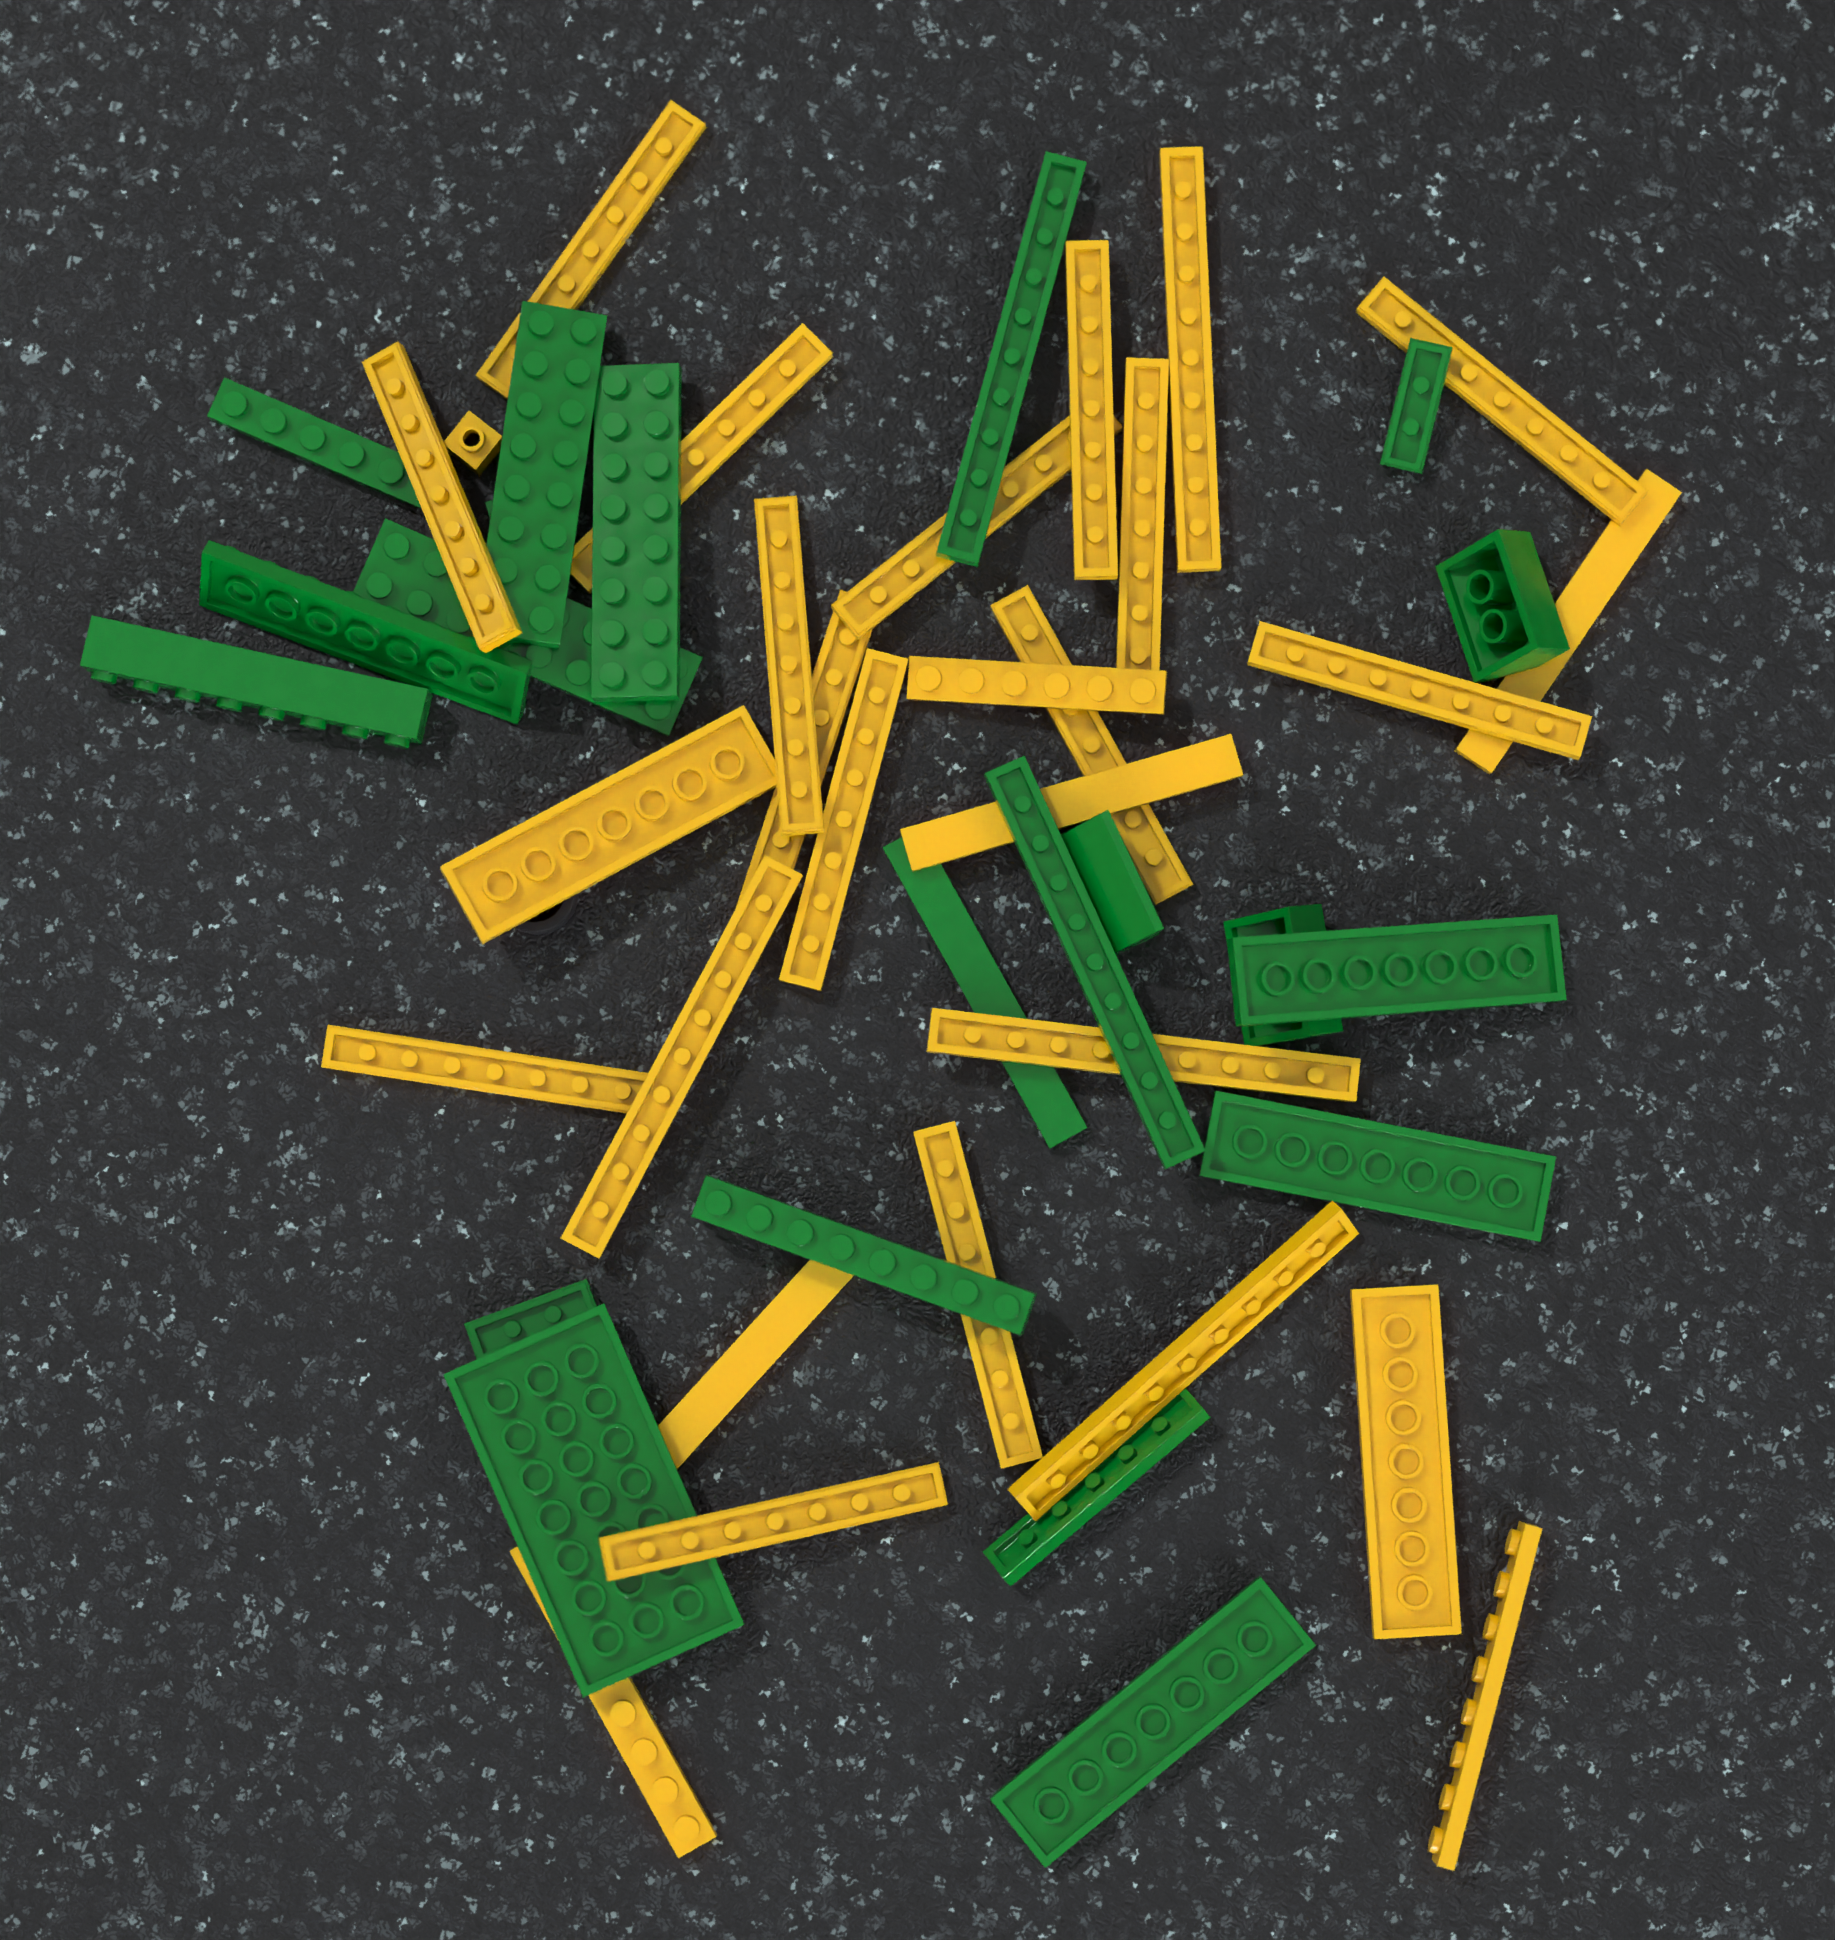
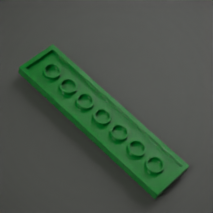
[486,301,607,649]
[591,363,682,702]
[353,518,703,737]
[199,540,533,725]
[1227,915,1567,1027]
[1199,1091,1556,1242]
[990,1576,1316,1868]

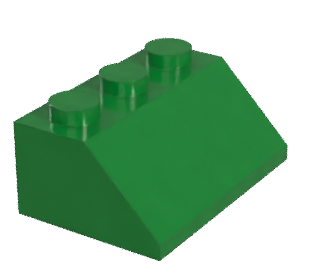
[1435,529,1570,684]
[1061,810,1164,954]
[1223,904,1343,1046]

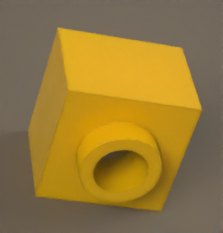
[444,410,502,476]

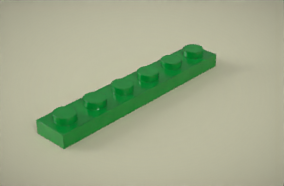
[207,377,422,511]
[983,1388,1211,1587]

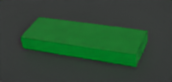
[1380,338,1453,474]
[464,1279,597,1359]

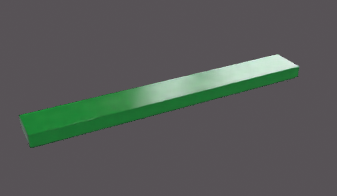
[883,837,1087,1149]

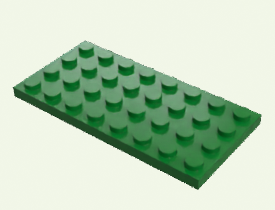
[443,1303,744,1697]

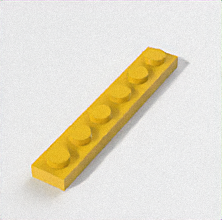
[907,656,1167,715]

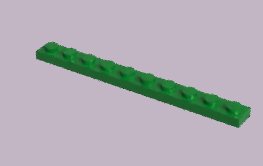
[936,151,1087,567]
[984,756,1206,1170]

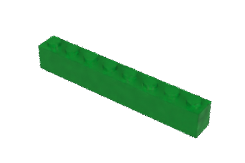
[80,615,433,749]
[691,1175,1037,1335]

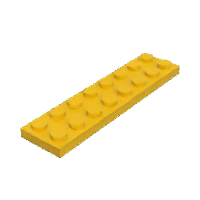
[440,705,777,945]
[1350,1284,1462,1639]

